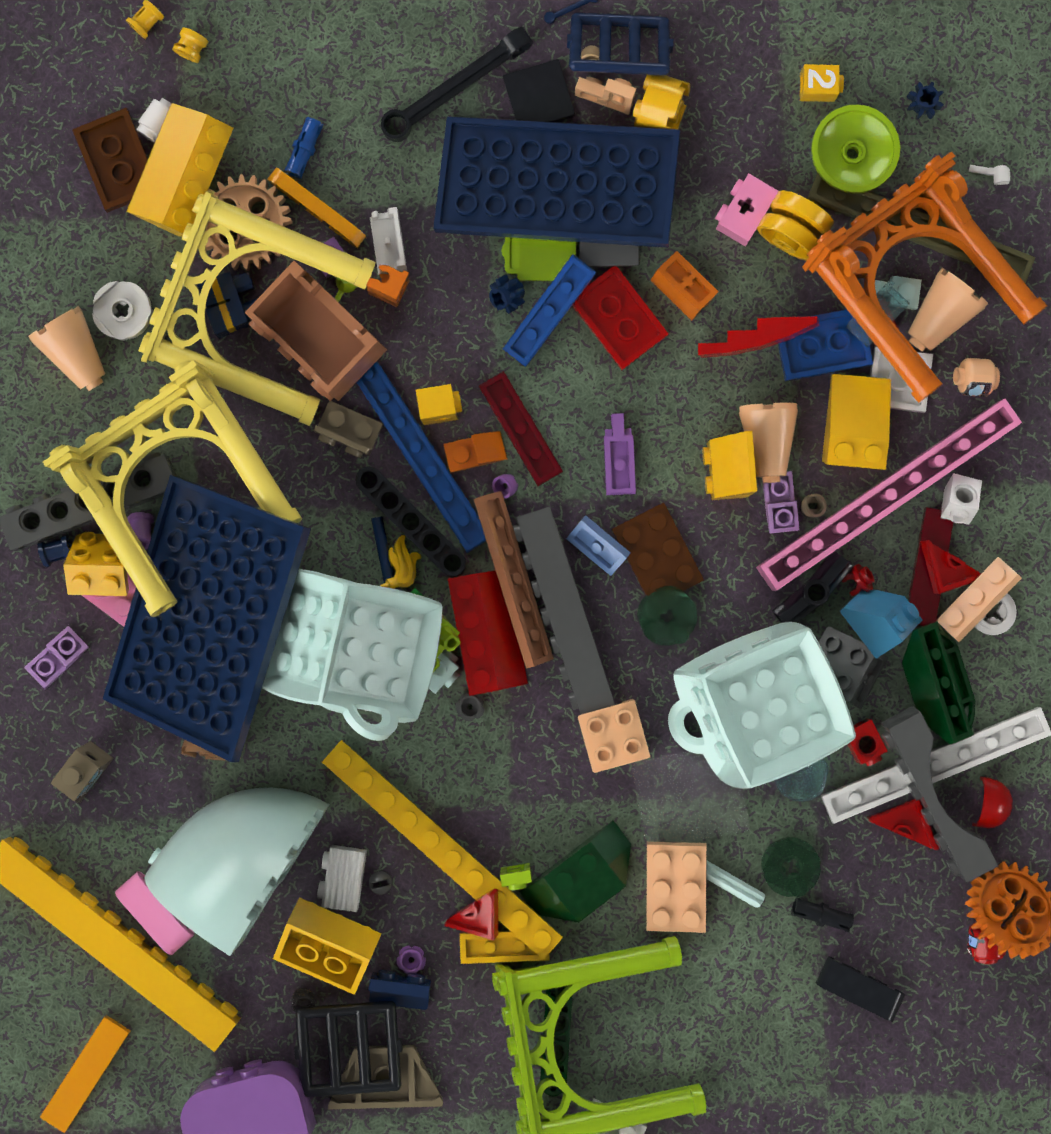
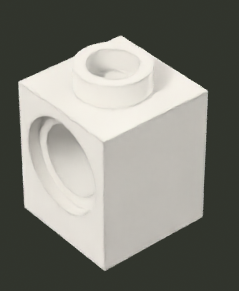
[941,473,982,525]

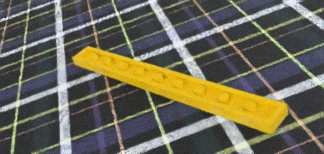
[322,740,563,960]

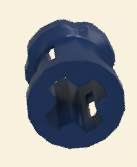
[37,534,72,567]

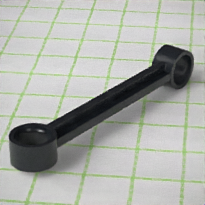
[381,27,533,142]

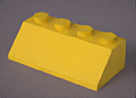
[126,103,234,237]

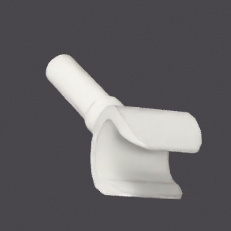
[969,165,1010,185]

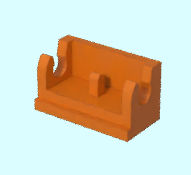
[650,251,719,321]
[366,265,409,307]

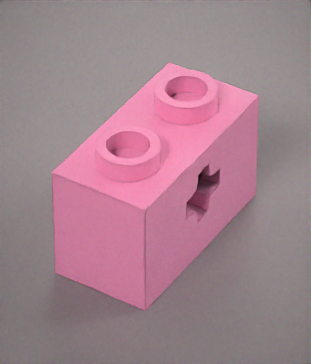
[715,173,778,247]

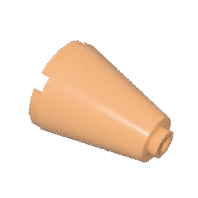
[908,268,988,352]
[28,306,105,391]
[739,403,798,483]

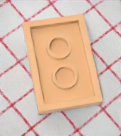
[646,841,707,933]

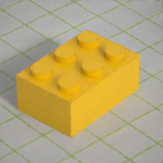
[273,897,382,995]

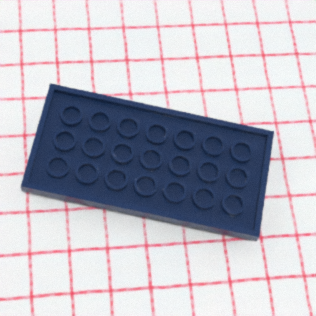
[433,117,681,248]

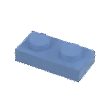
[566,515,631,576]

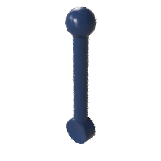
[544,0,599,24]

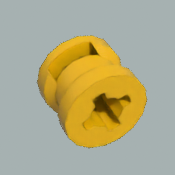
[172,27,209,63]

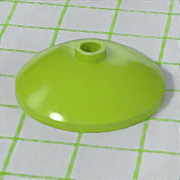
[811,105,900,194]

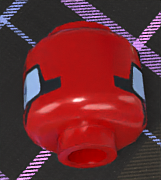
[967,923,1006,964]

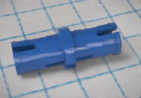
[284,117,323,179]

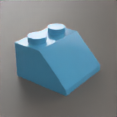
[840,589,922,659]

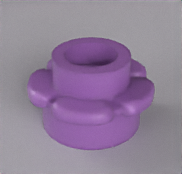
[397,945,426,974]

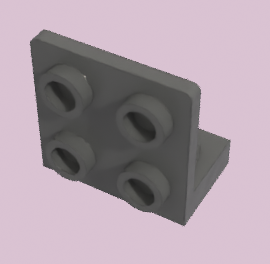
[819,626,888,709]

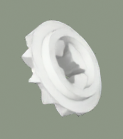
[975,593,1017,635]

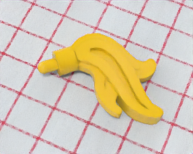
[380,535,421,589]

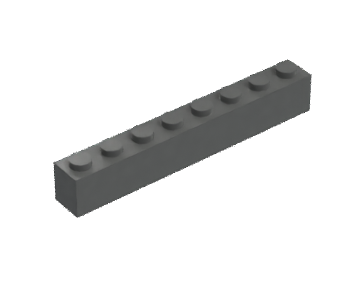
[513,506,615,738]

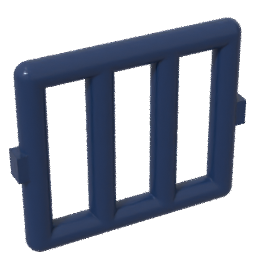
[567,12,673,76]

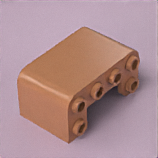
[245,261,387,401]

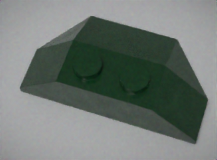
[902,622,976,744]
[519,820,631,923]

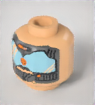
[953,358,1000,397]

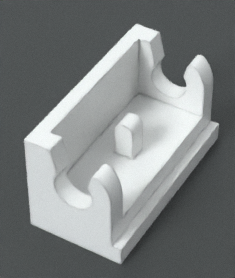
[370,207,407,275]

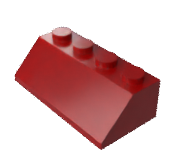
[448,570,528,696]

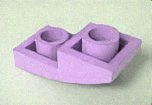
[762,471,799,534]
[24,626,89,690]

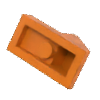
[443,431,507,473]

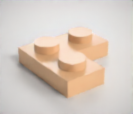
[575,77,636,115]

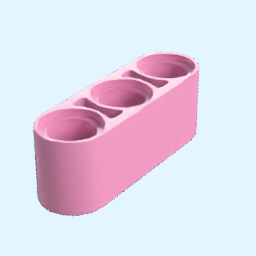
[115,871,194,955]

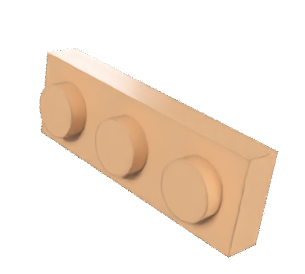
[936,557,1022,642]

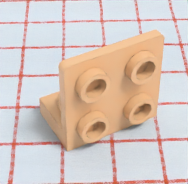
[578,699,651,773]

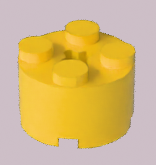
[633,75,690,129]

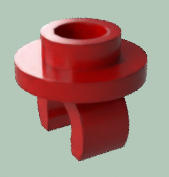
[842,564,875,596]

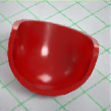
[972,776,1013,828]

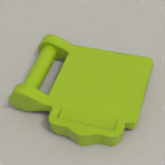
[501,237,576,281]

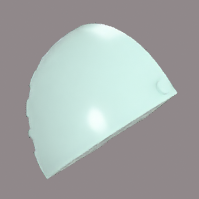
[145,787,330,956]

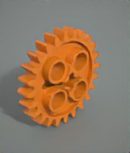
[965,862,1051,959]

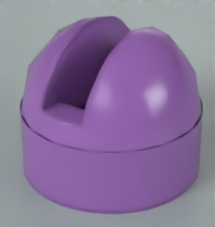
[492,474,518,499]

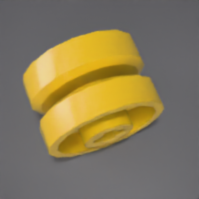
[757,190,834,261]

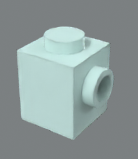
[429,649,460,694]

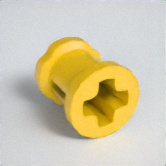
[126,0,164,39]

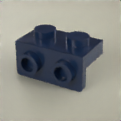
[369,970,431,1010]

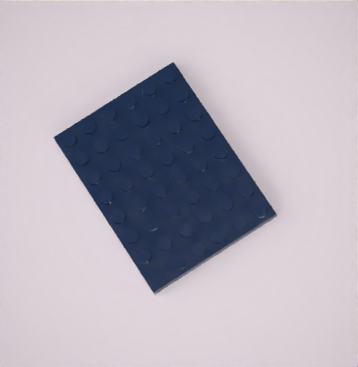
[103,475,311,762]

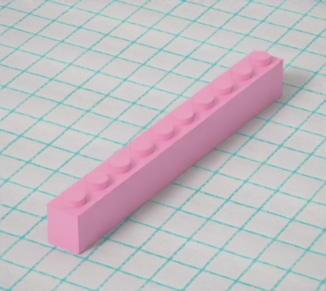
[756,398,1022,591]

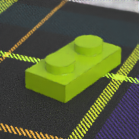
[500,863,532,890]

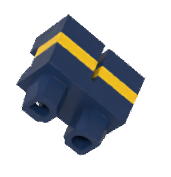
[197,272,258,339]

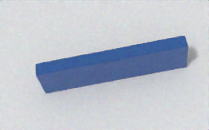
[503,254,597,367]

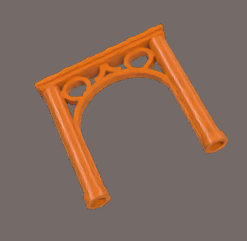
[802,152,1047,403]

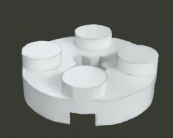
[92,281,153,341]

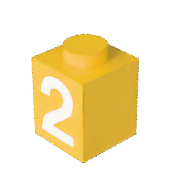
[800,64,844,102]

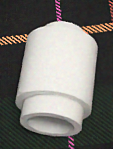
[136,98,171,143]

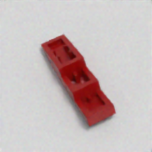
[698,316,819,358]

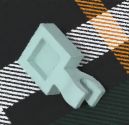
[875,276,922,310]

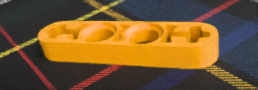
[267,168,366,248]

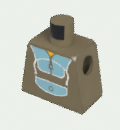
[51,741,114,803]

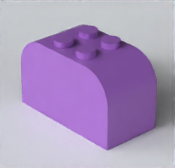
[180,1059,316,1134]

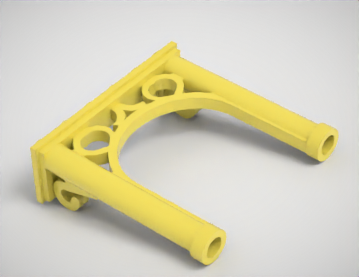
[138,190,376,426]
[43,360,302,617]

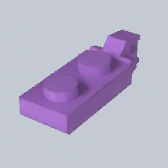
[603,413,636,495]

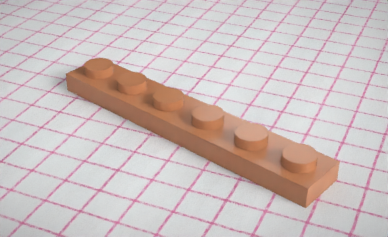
[473,491,554,669]

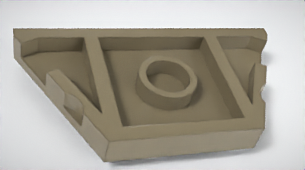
[328,1045,443,1110]

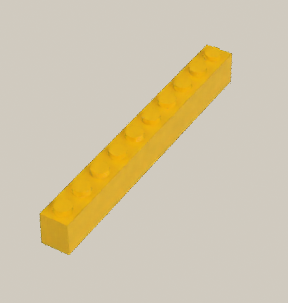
[0,837,241,1052]

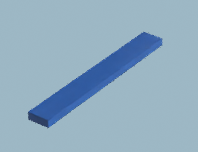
[357,361,486,553]

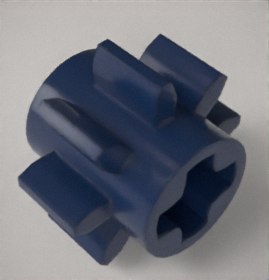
[907,82,944,120]
[489,274,525,314]

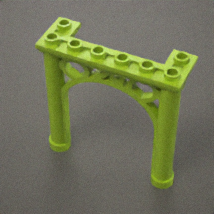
[492,936,706,1134]

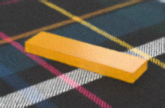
[40,1015,131,1133]

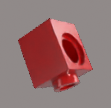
[847,718,888,766]

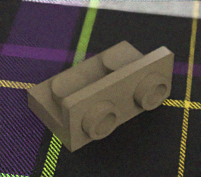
[313,401,384,459]

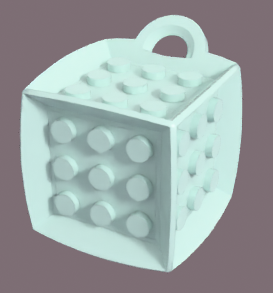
[262,569,443,741]
[668,622,856,789]

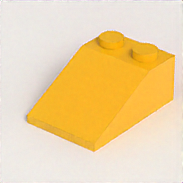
[822,374,891,470]
[702,431,757,500]

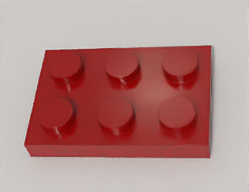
[572,266,669,371]

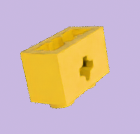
[416,384,463,425]

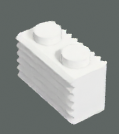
[317,845,367,912]

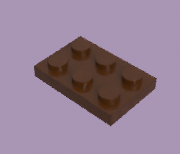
[72,108,148,213]
[611,502,704,607]

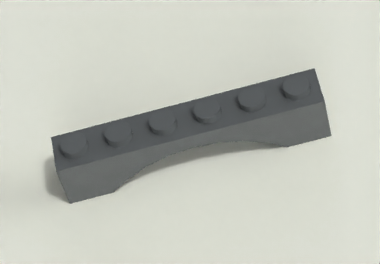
[881,706,998,883]

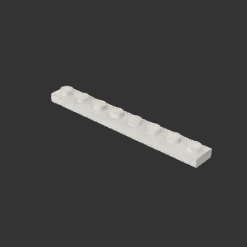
[821,707,1051,824]

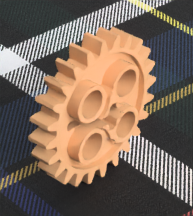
[206,174,293,271]

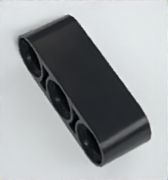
[816,956,905,1022]

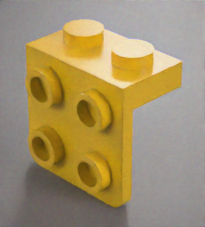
[63,532,129,596]

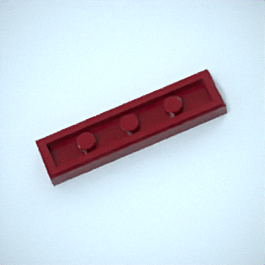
[479,371,563,487]
[908,507,954,626]

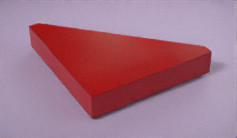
[920,540,982,594]
[867,799,939,850]
[445,888,498,941]

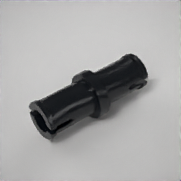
[791,897,854,932]

